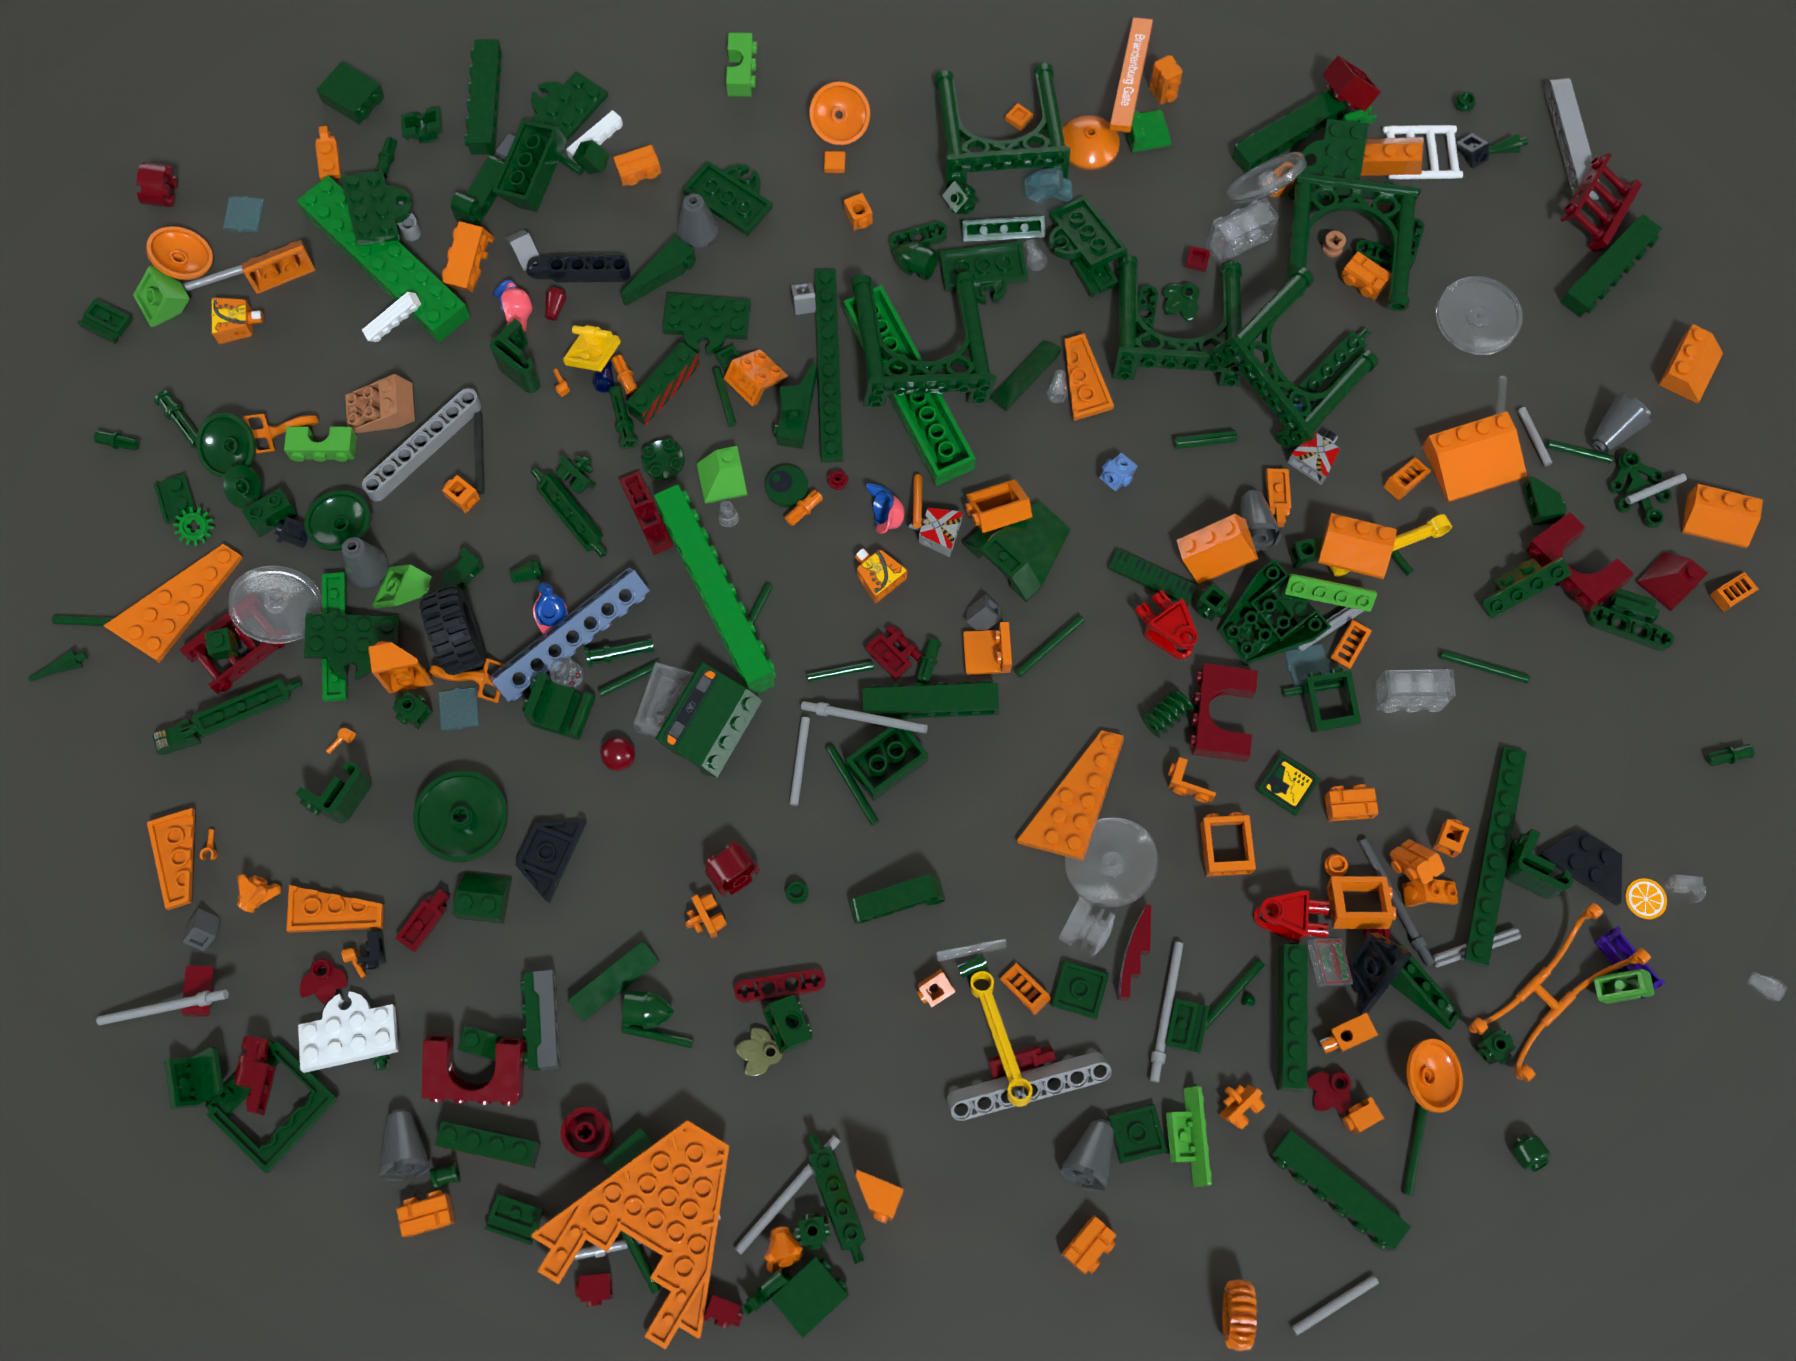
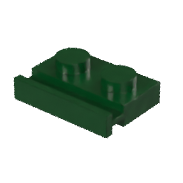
[1072,258,1119,298]
[77,299,133,344]
[154,473,197,524]
[1166,999,1210,1054]
[484,1194,545,1245]

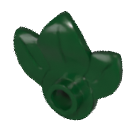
[1162,283,1199,322]

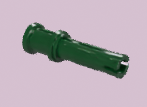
[608,386,639,449]
[154,390,197,449]
[584,638,654,668]

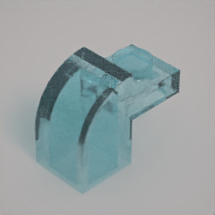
[1025,169,1073,204]

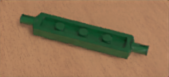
[1293,327,1371,404]
[531,467,608,558]
[180,678,302,738]
[806,1133,866,1264]

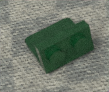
[164,1047,224,1109]

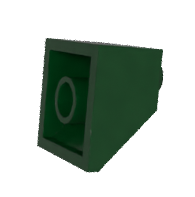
[452,873,512,924]

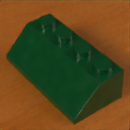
[492,120,567,212]

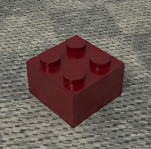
[1322,55,1381,112]

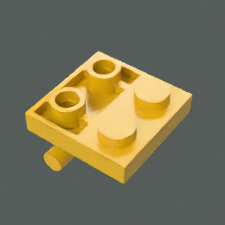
[563,325,621,372]

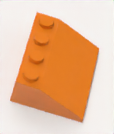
[1422,411,1527,502]

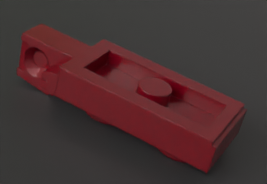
[395,889,451,953]
[988,1045,1056,1080]

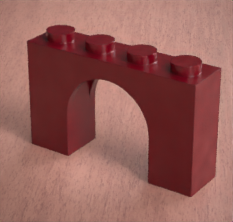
[1526,512,1634,612]
[1189,663,1258,762]
[421,1035,525,1105]

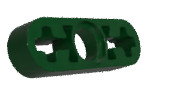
[890,221,947,252]

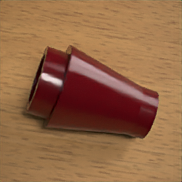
[544,287,567,321]

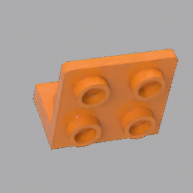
[724,349,788,406]
[963,622,1012,675]

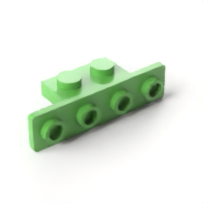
[1285,574,1377,612]
[1166,1086,1211,1187]

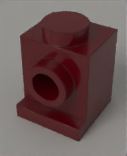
[703,1295,744,1329]

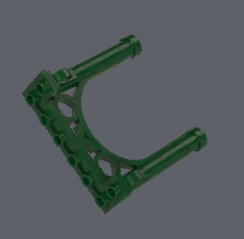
[934,63,1070,189]
[1283,172,1421,311]
[1113,255,1243,387]
[1208,267,1378,451]
[851,272,997,408]

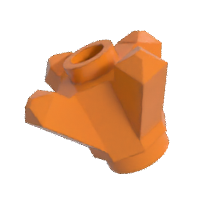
[237,874,281,913]
[764,1227,803,1274]

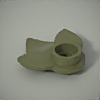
[735,1028,783,1076]

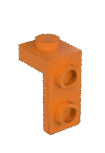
[1168,757,1216,803]
[1402,879,1458,907]

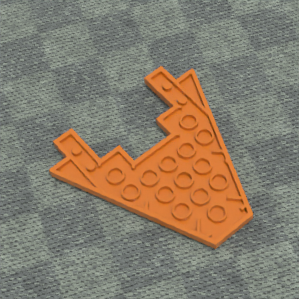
[531,1120,729,1350]

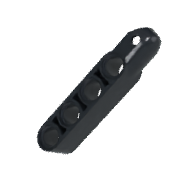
[526,255,631,282]

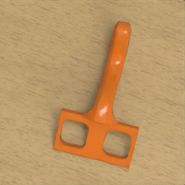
[243,414,319,454]
[429,658,504,703]

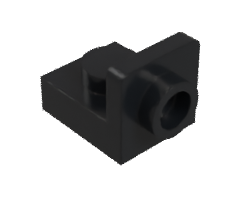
[1456,133,1489,168]
[274,517,308,548]
[356,931,386,970]

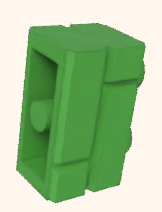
[1594,969,1655,1004]

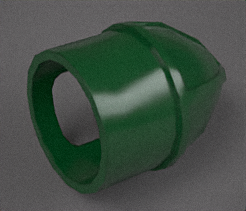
[893,242,939,281]
[622,991,674,1029]

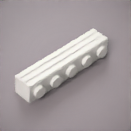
[566,110,623,163]
[362,292,421,342]

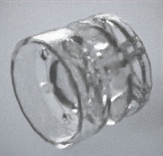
[1058,896,1116,958]

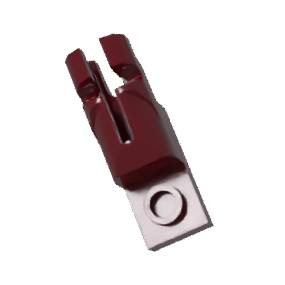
[234,1036,276,1116]

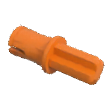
[611,355,639,396]
[785,490,823,526]

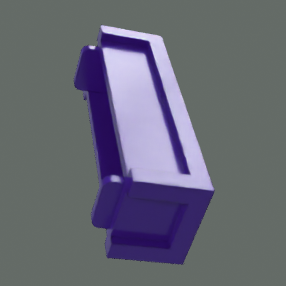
[1594,926,1666,999]

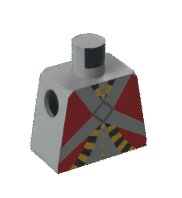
[1287,431,1340,485]
[909,508,963,557]

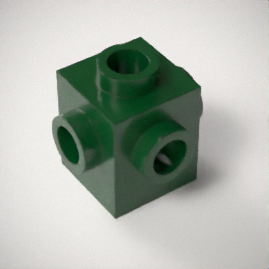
[942,180,979,215]
[1195,584,1230,621]
[392,691,433,730]
[1474,1028,1516,1065]
[795,1213,831,1251]

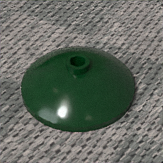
[196,413,256,478]
[304,490,371,551]

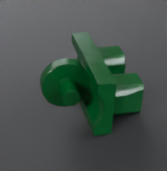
[555,455,597,494]

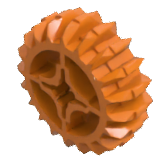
[1222,1279,1257,1351]

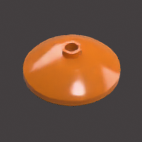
[809,82,870,145]
[1063,115,1120,170]
[146,227,213,280]
[1406,1039,1463,1113]

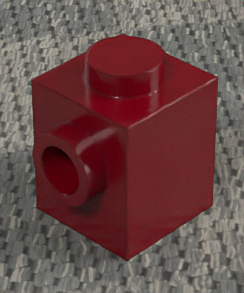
[575,1273,613,1307]

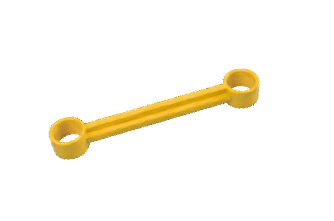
[1329,514,1452,577]
[970,971,1032,1107]

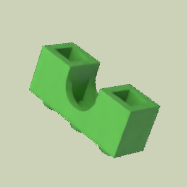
[726,33,757,96]
[284,427,357,462]

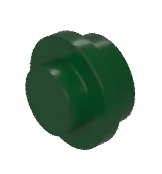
[1455,91,1476,112]
[785,881,809,904]

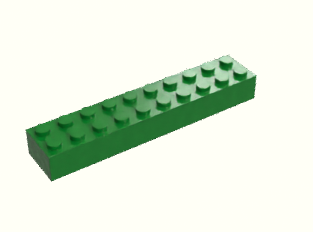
[296,175,470,343]
[844,285,976,486]
[654,484,776,695]

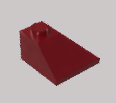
[1636,552,1708,611]

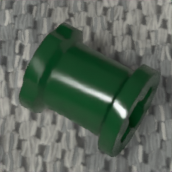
[430,1161,461,1190]

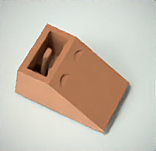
[345,374,415,433]

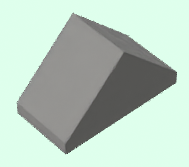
[505,229,540,271]
[791,283,816,315]

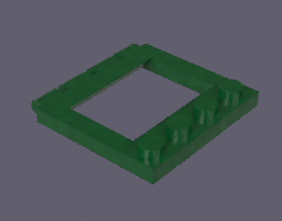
[205,1039,339,1174]

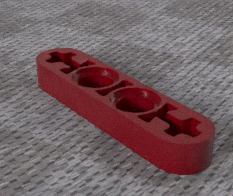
[734,969,825,1003]

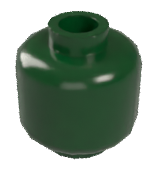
[1512,1134,1550,1172]

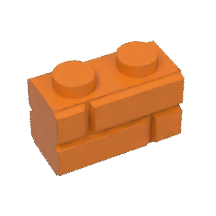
[1149,55,1183,104]
[613,144,661,186]
[1340,252,1390,300]
[1324,784,1378,822]
[1390,839,1445,884]
[397,1190,456,1237]
[1061,1215,1117,1275]

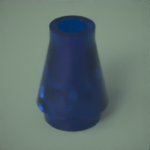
[593,361,614,393]

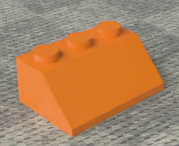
[1361,137,1424,176]
[242,240,316,294]
[1659,324,1723,404]
[1682,484,1763,548]
[1318,513,1397,579]
[1177,514,1258,584]
[368,641,434,694]
[856,1170,904,1224]

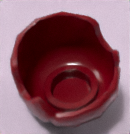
[600,737,636,771]

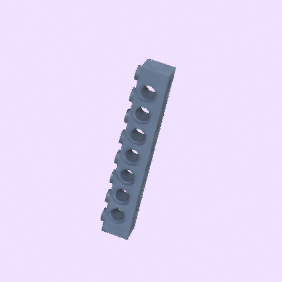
[488,568,650,702]

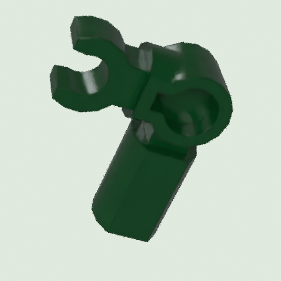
[741,1267,791,1316]

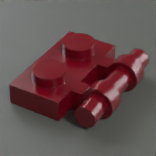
[865,625,923,681]

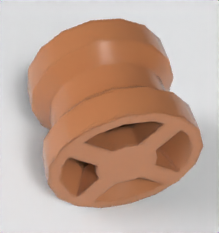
[1322,231,1346,258]

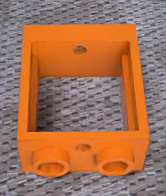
[965,479,1032,533]
[1200,812,1256,877]
[1327,876,1396,929]

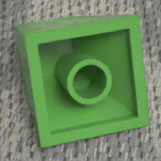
[133,266,190,327]
[697,446,747,504]
[372,564,432,608]

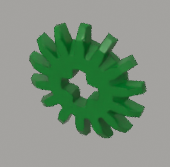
[173,507,214,546]

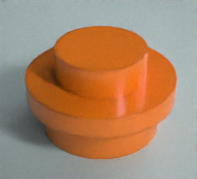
[1324,854,1348,876]

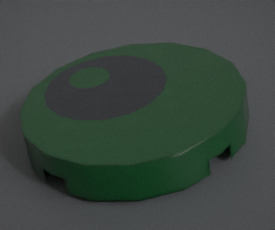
[766,465,809,508]

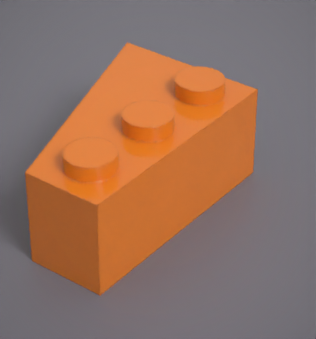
[442,221,495,293]

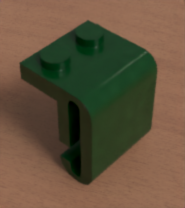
[490,319,540,393]
[522,672,596,740]
[295,762,372,823]
[1505,829,1573,899]

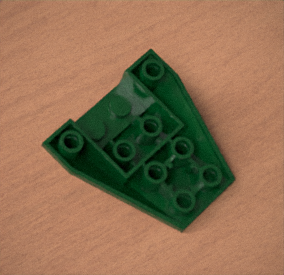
[963,501,1071,602]
[1218,559,1331,665]

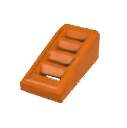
[1384,457,1431,500]
[1710,572,1759,612]
[1330,620,1372,669]
[1000,963,1051,1015]

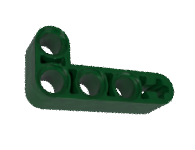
[451,155,505,226]
[849,874,946,924]

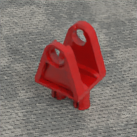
[1134,590,1198,660]
[1253,890,1329,943]

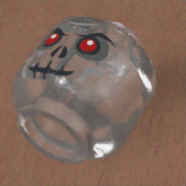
[550,657,584,688]

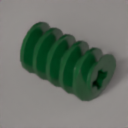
[1143,690,1194,738]

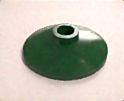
[223,465,262,509]

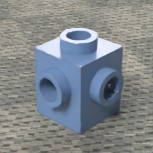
[1100,453,1138,491]

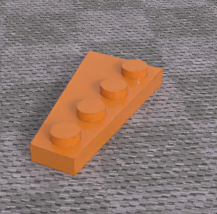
[1064,333,1114,421]
[147,808,195,910]
[286,885,384,933]

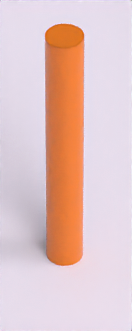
[913,474,922,528]

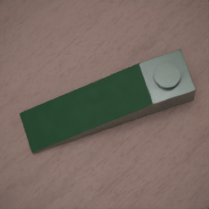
[621,236,696,306]
[773,363,818,449]
[1390,944,1462,1030]

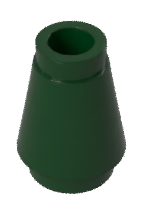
[509,559,544,584]

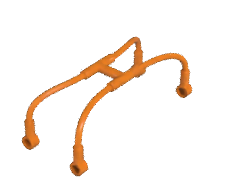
[1469,903,1651,1082]

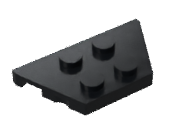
[515,819,587,903]
[1539,829,1622,906]
[1347,933,1412,1014]

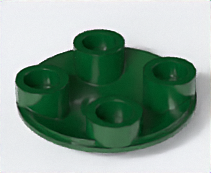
[642,438,685,480]

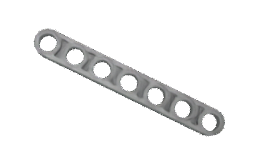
[1545,78,1600,200]
[362,388,481,501]
[947,1052,1111,1121]

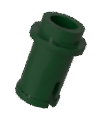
[957,954,988,979]

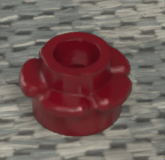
[828,470,849,490]

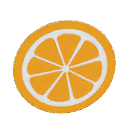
[1625,878,1667,919]

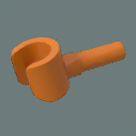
[553,369,570,397]
[325,728,356,754]
[200,829,218,861]
[341,948,366,979]

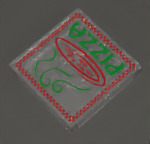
[1307,938,1353,987]

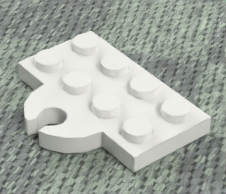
[298,992,399,1073]

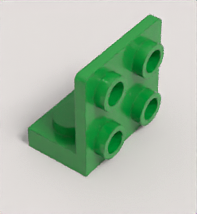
[1126,110,1171,153]

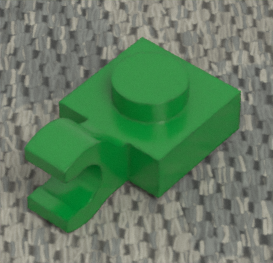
[1342,105,1377,123]

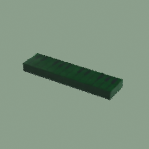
[1108,549,1198,607]

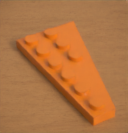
[103,544,243,663]
[1017,731,1124,861]

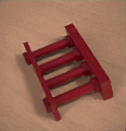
[1560,153,1642,251]
[179,594,291,694]

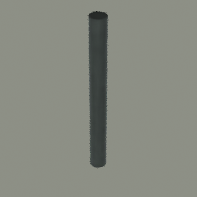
[474,413,484,494]

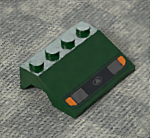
[655,662,762,778]

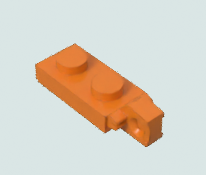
[315,125,342,180]
[1266,468,1291,527]

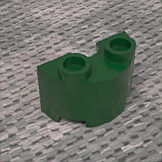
[401,106,442,144]

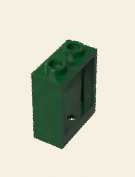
[1301,667,1362,733]

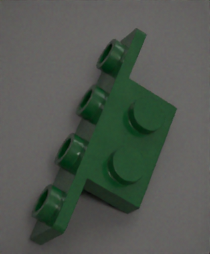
[1482,557,1571,618]

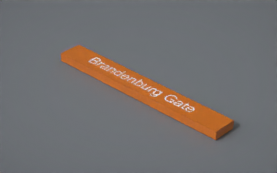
[1110,18,1153,132]

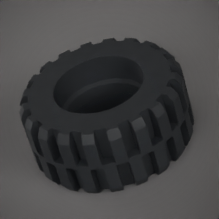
[419,585,486,675]

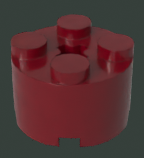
[137,162,178,207]
[705,842,760,897]
[560,1107,613,1159]

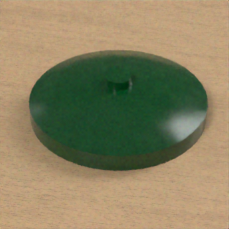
[413,771,508,863]

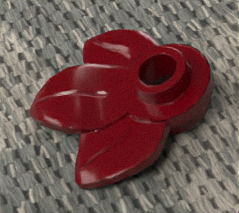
[300,958,347,1005]
[1307,1071,1352,1115]

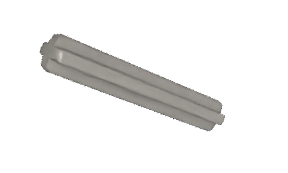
[1296,607,1364,651]
[1432,927,1521,967]

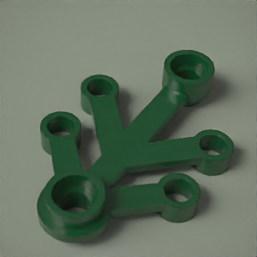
[1608,451,1672,528]

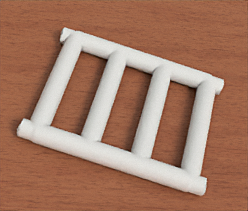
[1382,125,1463,179]

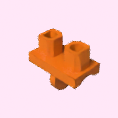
[685,893,727,938]
[1219,1085,1265,1129]

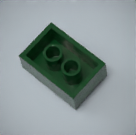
[846,719,928,801]

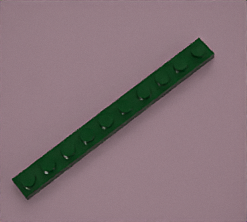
[815,269,843,463]
[1463,746,1527,968]

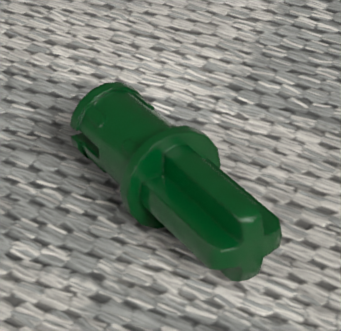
[375,137,397,178]
[94,429,140,451]
[917,638,941,683]
[1706,744,1755,766]

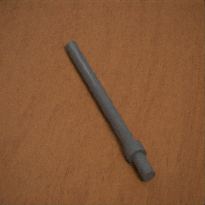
[1359,838,1435,967]

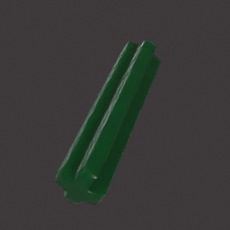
[1174,430,1237,449]

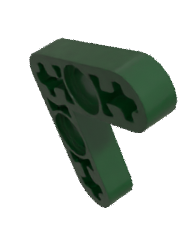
[1353,218,1425,270]

